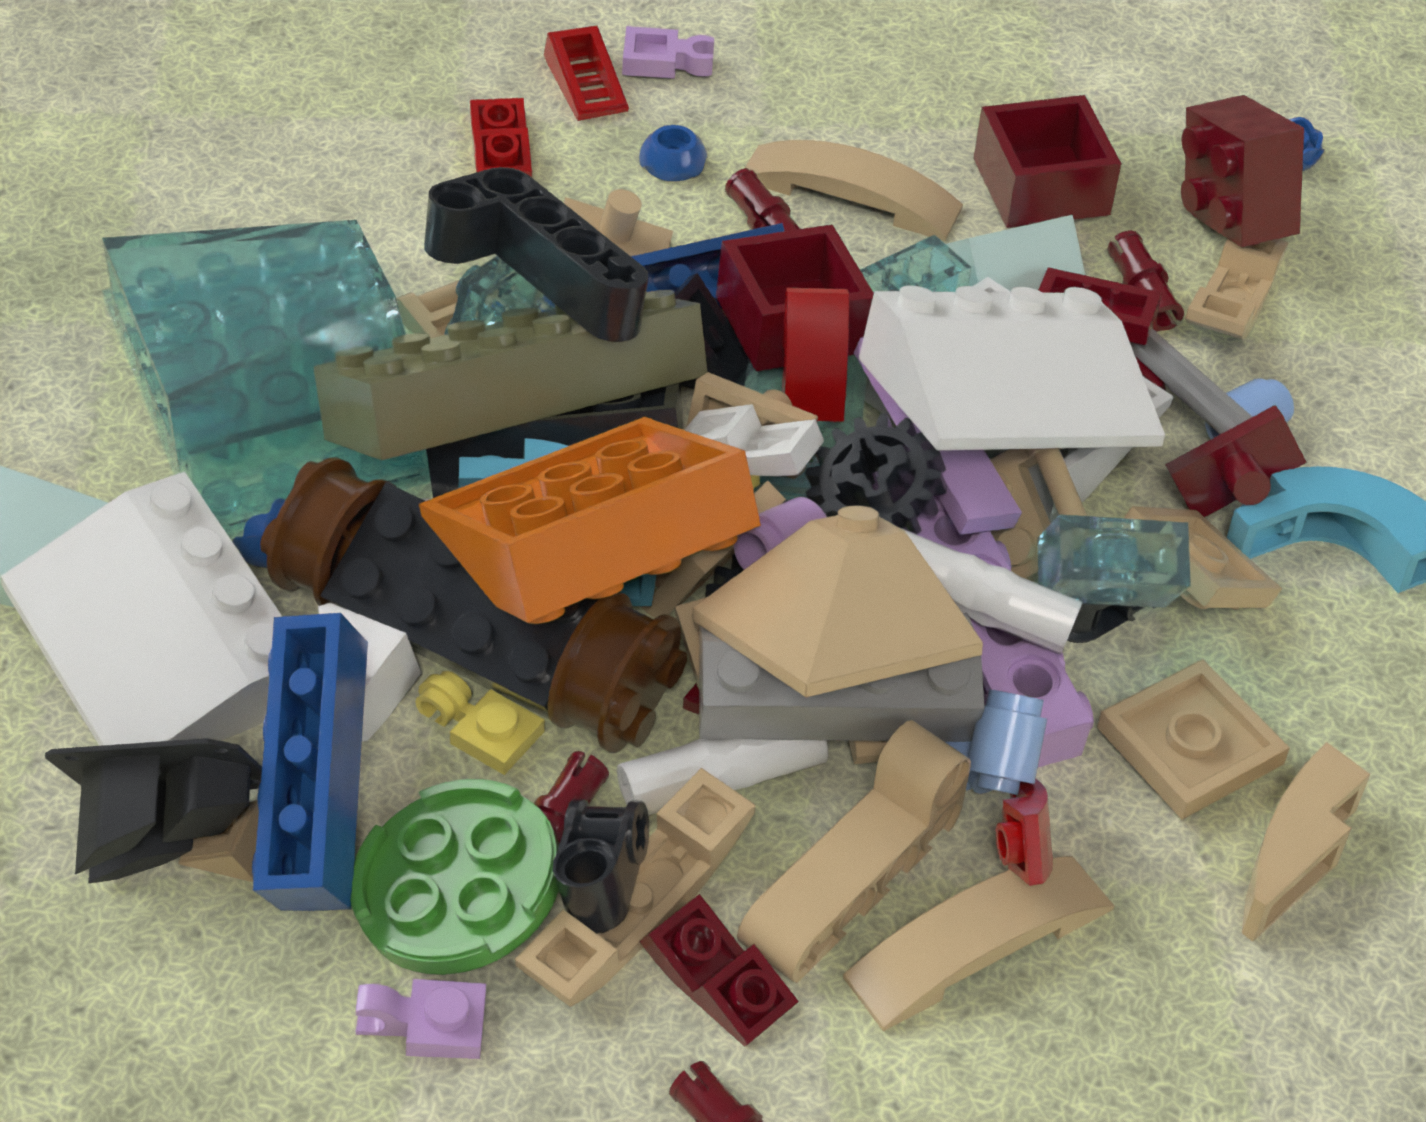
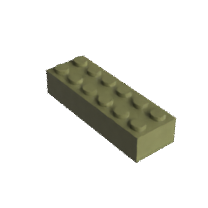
[313,290,707,460]

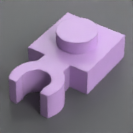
[622,26,714,79]

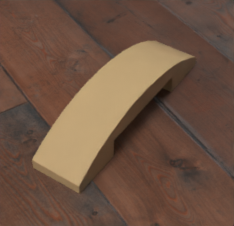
[745,140,963,241]
[1185,239,1288,340]
[515,768,755,1007]
[843,856,1115,1031]

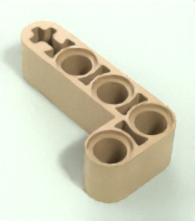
[737,720,971,983]

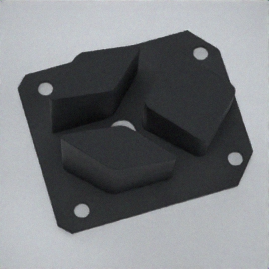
[45,738,262,884]

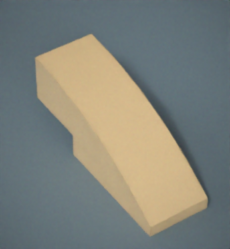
[1242,742,1370,942]

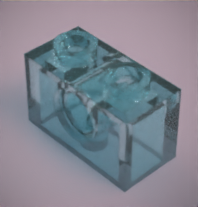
[1037,514,1191,608]

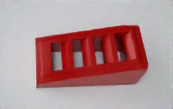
[544,25,629,121]

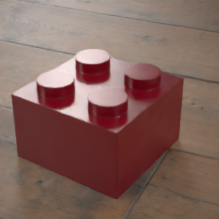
[973,95,1122,228]
[1181,95,1304,248]
[716,224,874,371]

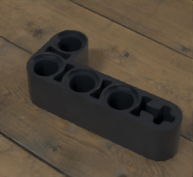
[424,167,648,342]

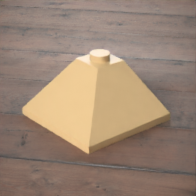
[693,506,983,697]

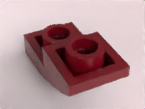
[639,894,799,1047]

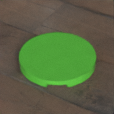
[351,779,559,975]

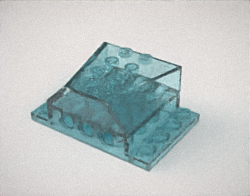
[102,220,431,537]

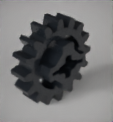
[805,413,947,534]

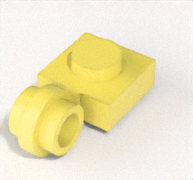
[415,671,545,775]

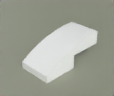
[685,404,824,476]

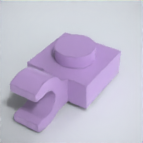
[356,979,486,1059]

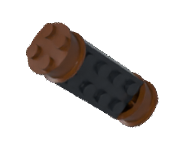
[260,457,687,753]

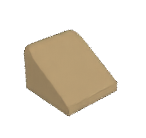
[178,801,259,882]

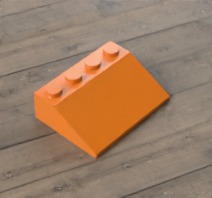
[419,417,761,624]

